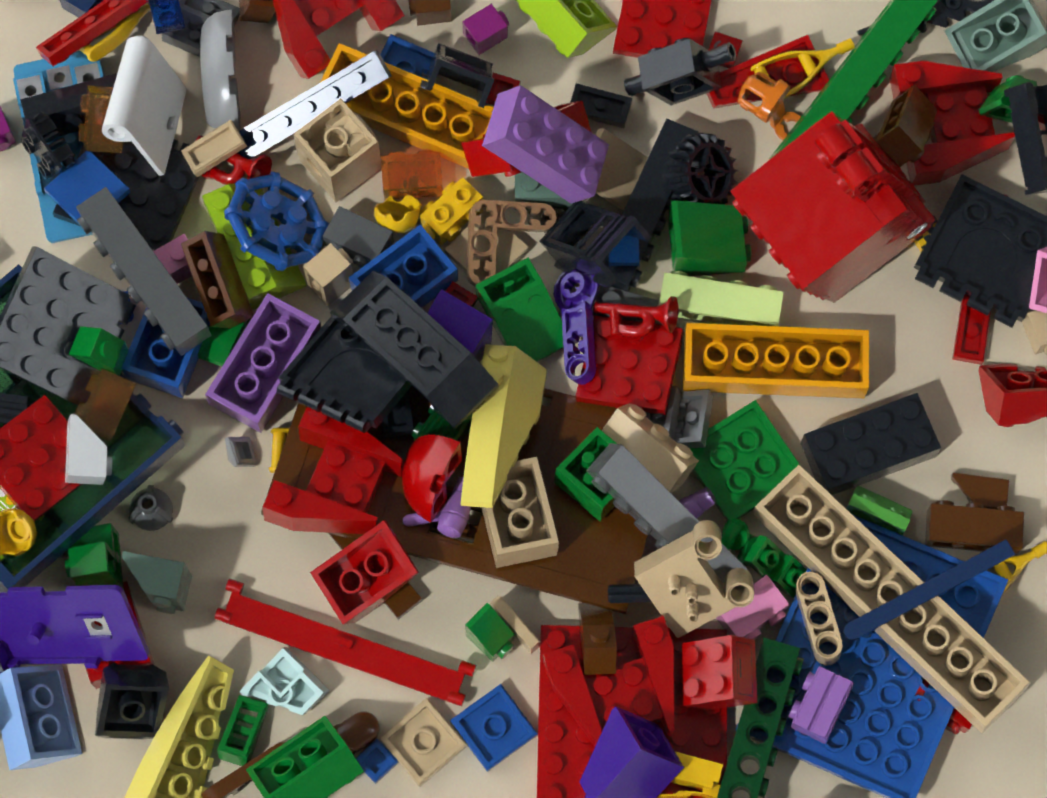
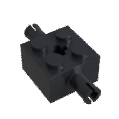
[624,38,736,106]

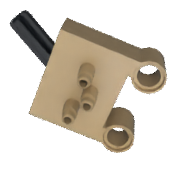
[608,520,754,638]

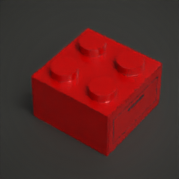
[682,635,757,710]

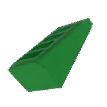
[217,695,269,766]

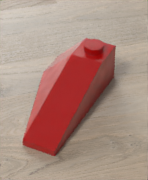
[978,364,1047,427]

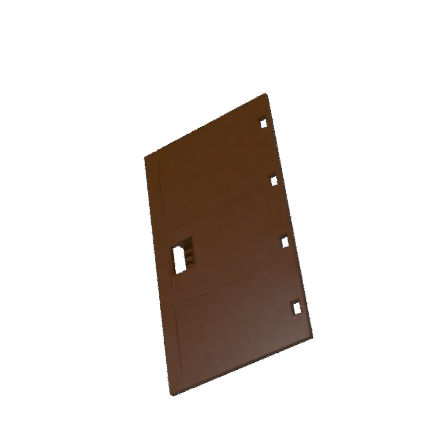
[261,386,648,614]

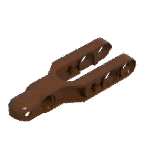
[201,711,380,798]

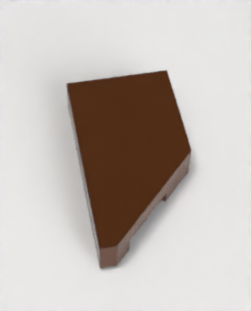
[951,473,1009,509]

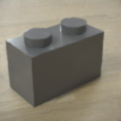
[323,206,394,268]

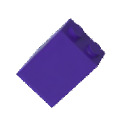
[427,289,493,362]
[579,706,684,798]

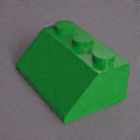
[246,716,364,798]

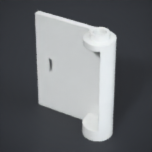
[102,36,187,176]

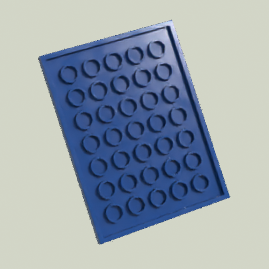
[736,514,1008,798]

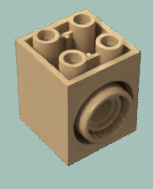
[293,98,382,203]

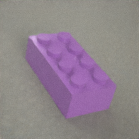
[482,85,609,204]
[205,293,321,433]

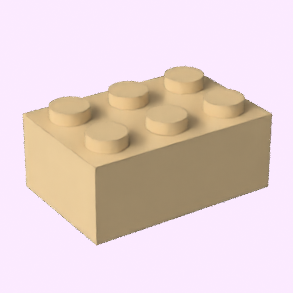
[481,457,559,568]

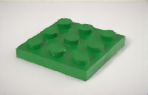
[689,400,801,521]

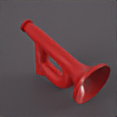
[195,135,272,185]
[594,296,679,340]

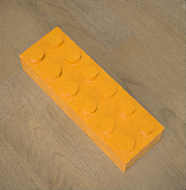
[320,43,494,169]
[683,323,869,399]

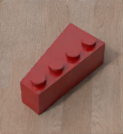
[461,101,592,177]

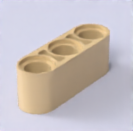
[796,572,843,665]

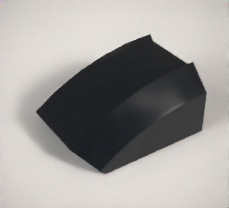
[95,662,169,740]

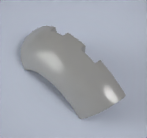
[200,10,241,131]

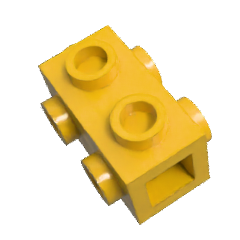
[420,177,484,246]

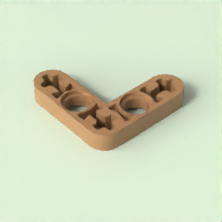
[467,200,557,287]

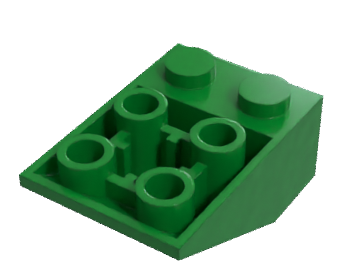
[475,257,563,362]

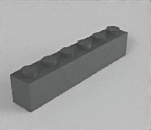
[76,187,212,356]
[587,443,748,583]

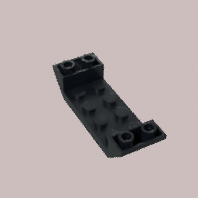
[330,271,499,429]

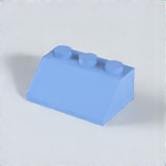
[0,664,82,770]

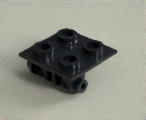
[21,112,76,181]

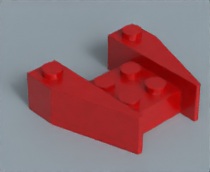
[273,0,405,79]
[889,61,1015,186]
[262,407,403,534]
[543,616,674,747]

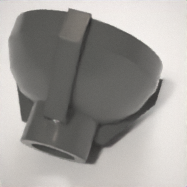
[128,485,173,531]

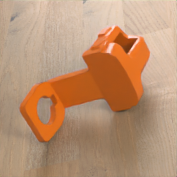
[738,72,801,140]

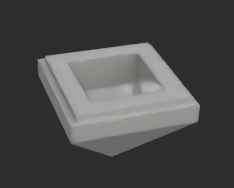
[225,437,258,467]

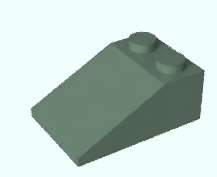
[944,0,1047,72]

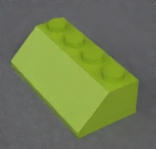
[516,0,618,58]
[202,184,307,310]

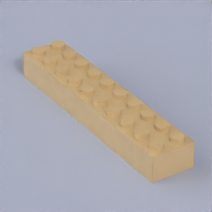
[755,465,1030,734]

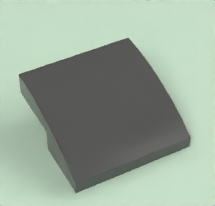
[162,0,240,57]
[645,386,714,448]

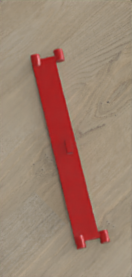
[214,578,477,707]

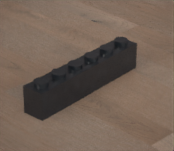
[603,118,699,292]

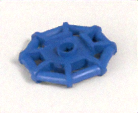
[224,171,329,271]

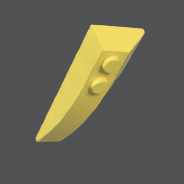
[461,344,547,508]
[124,656,234,798]

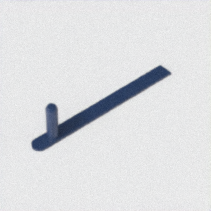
[844,540,1015,640]

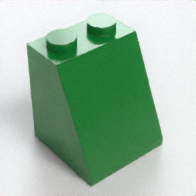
[668,201,751,276]

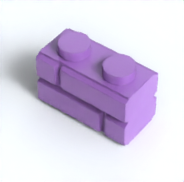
[788,667,853,744]

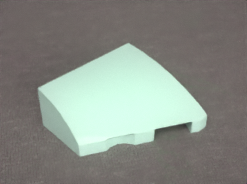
[239,647,329,715]

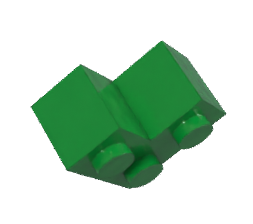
[554,427,617,521]
[65,523,124,590]

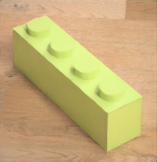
[659,271,784,326]

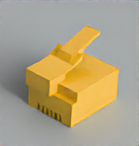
[657,752,723,798]

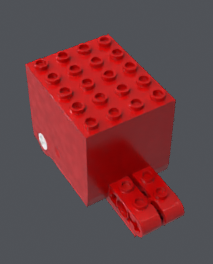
[730,111,935,303]

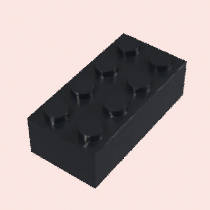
[800,393,941,495]

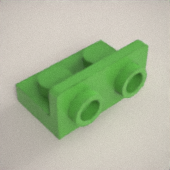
[846,486,912,535]

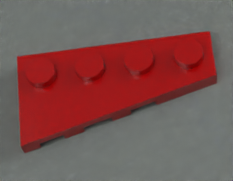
[706,35,829,109]

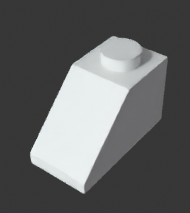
[65,414,112,485]

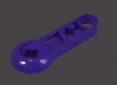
[553,268,599,385]

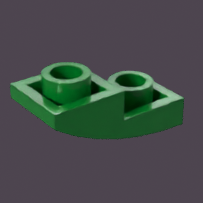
[198,318,251,367]
[744,535,807,598]

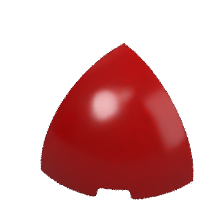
[402,435,462,523]

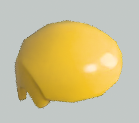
[373,195,422,233]
[0,509,37,557]

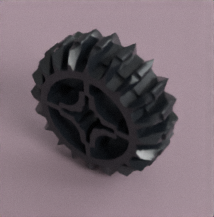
[664,132,738,205]

